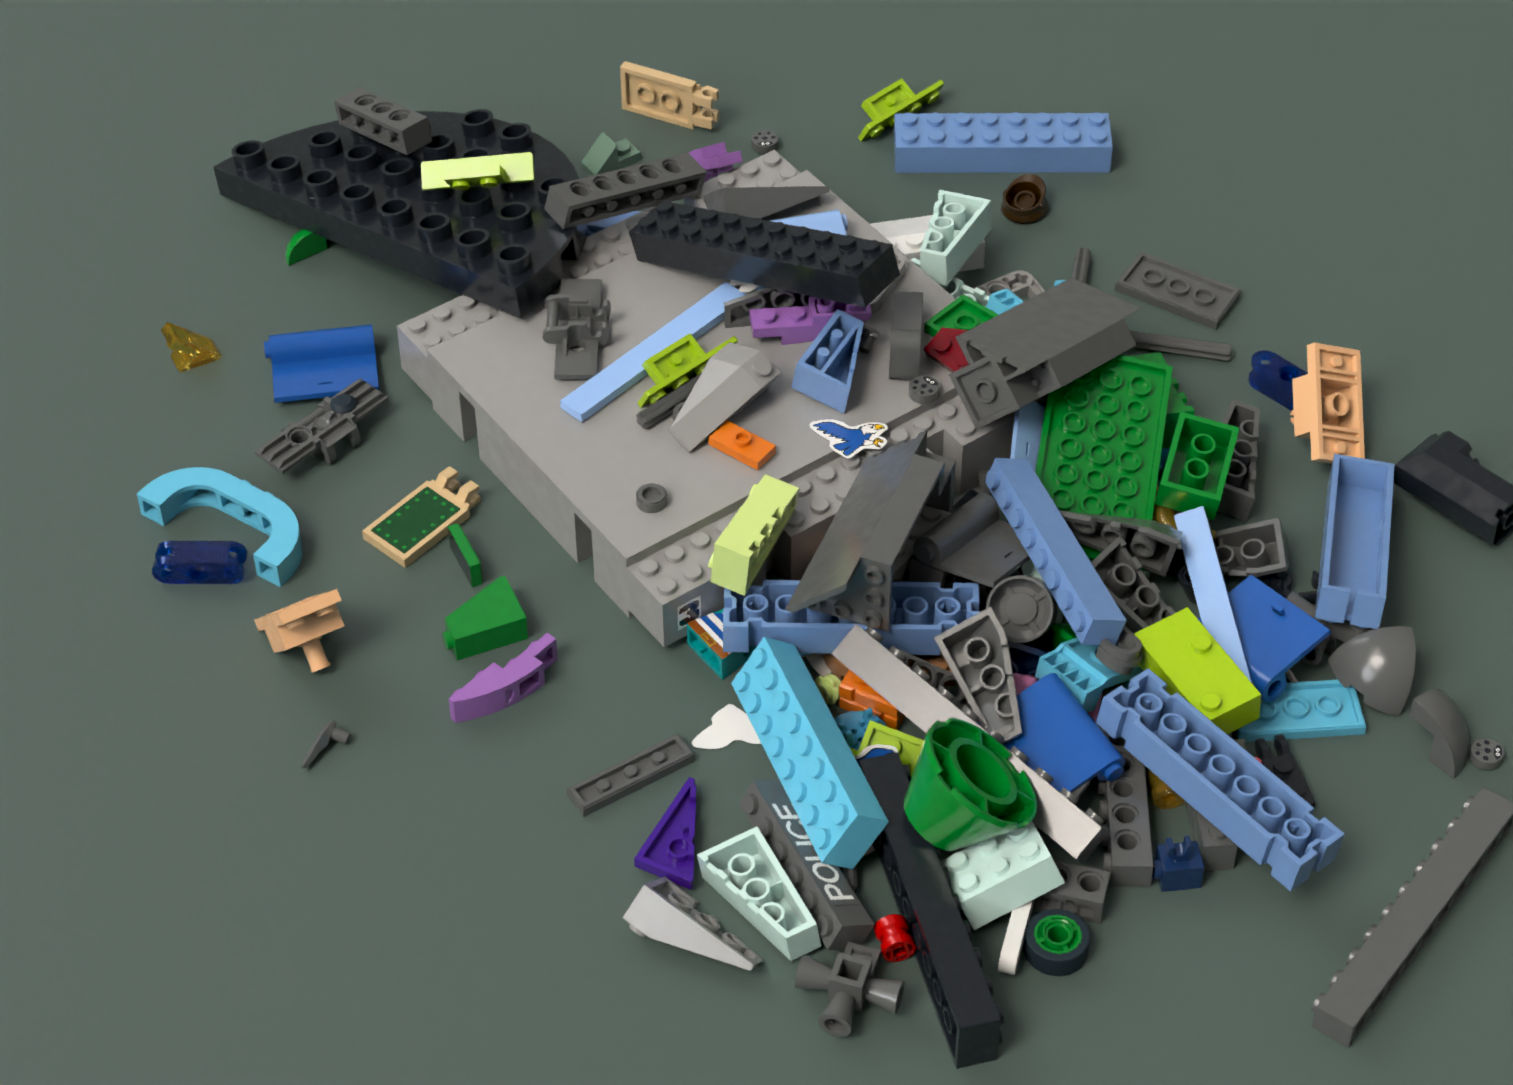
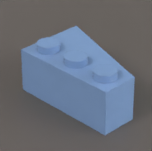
[791,309,864,414]

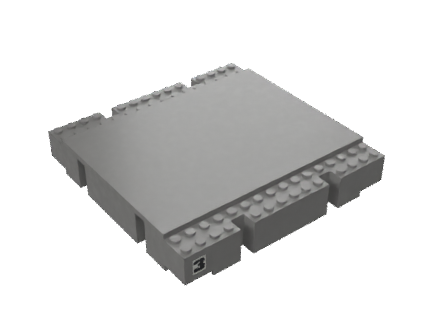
[397,150,1047,647]

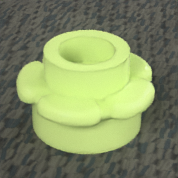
[815,674,841,705]

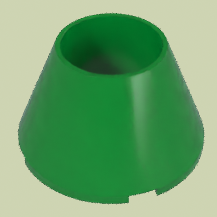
[904,718,1037,851]

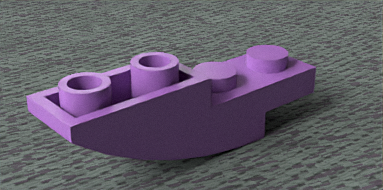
[689,142,743,182]
[749,297,872,345]
[449,633,558,723]

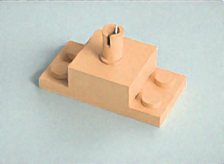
[1290,342,1365,464]
[254,589,344,673]

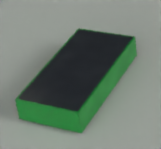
[448,523,483,587]

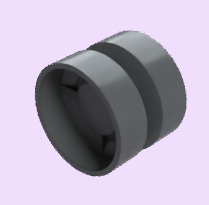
[986,575,1058,643]

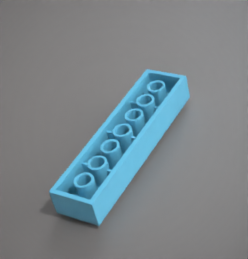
[731,636,889,869]

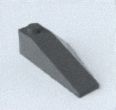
[724,287,813,328]
[1059,510,1183,577]

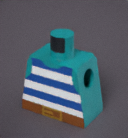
[687,609,756,680]

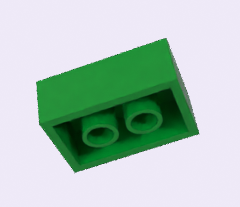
[1154,411,1239,521]

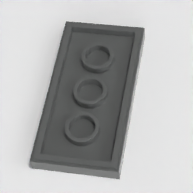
[1115,251,1241,329]

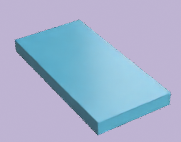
[1235,679,1366,742]

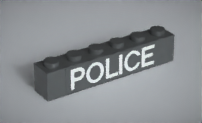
[739,780,875,950]

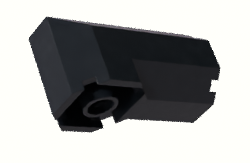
[1393,431,1513,546]

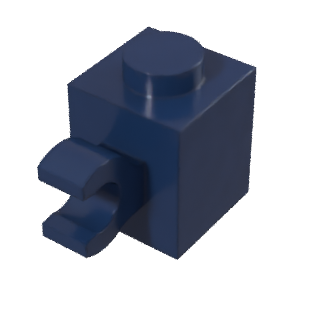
[1152,836,1204,892]

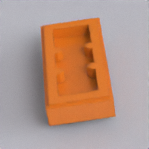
[708,420,776,470]

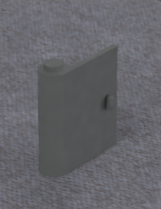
[913,493,1030,588]

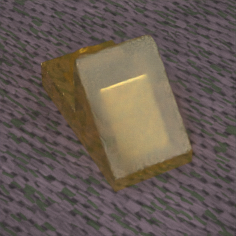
[161,322,221,372]

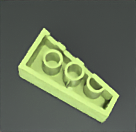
[708,474,799,596]

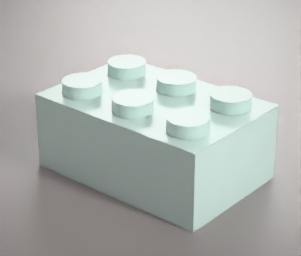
[940,821,1065,930]

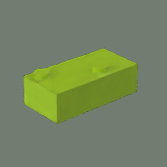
[1134,607,1261,734]

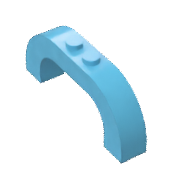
[137,467,302,587]

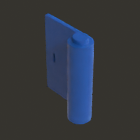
[264,324,379,403]
[1198,575,1331,702]
[977,673,1125,793]

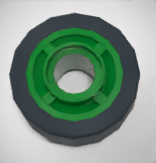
[1024,909,1090,976]

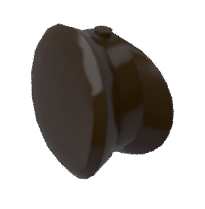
[1001,174,1049,223]

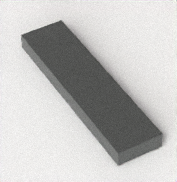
[566,733,695,817]

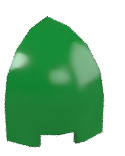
[285,229,327,265]

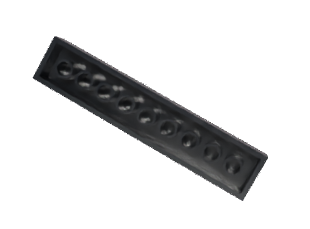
[629,201,900,307]
[859,752,1004,1069]

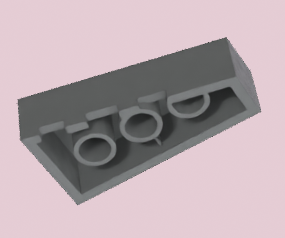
[1091,535,1175,634]

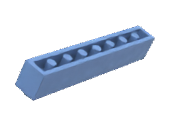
[985,458,1127,645]

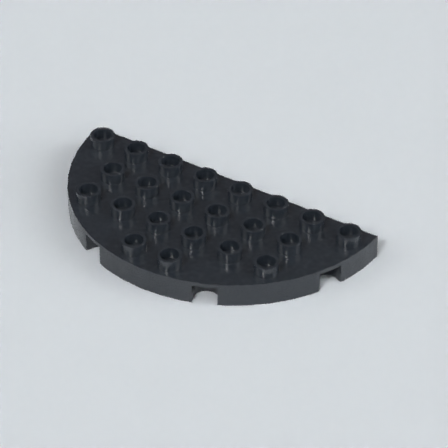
[213,109,587,318]

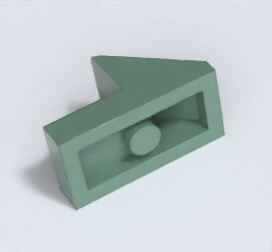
[581,132,641,176]

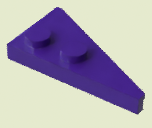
[634,777,697,890]

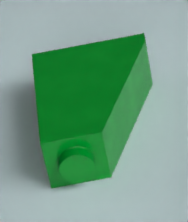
[442,576,528,661]

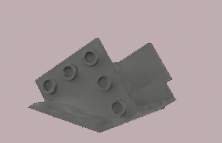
[949,278,1141,429]
[785,429,956,632]

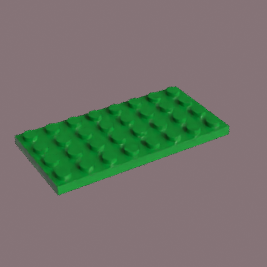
[1034,355,1173,571]

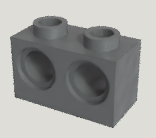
[1034,860,1111,924]

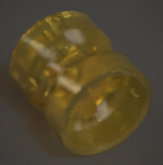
[1147,770,1184,809]

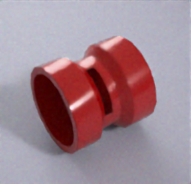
[874,914,916,962]

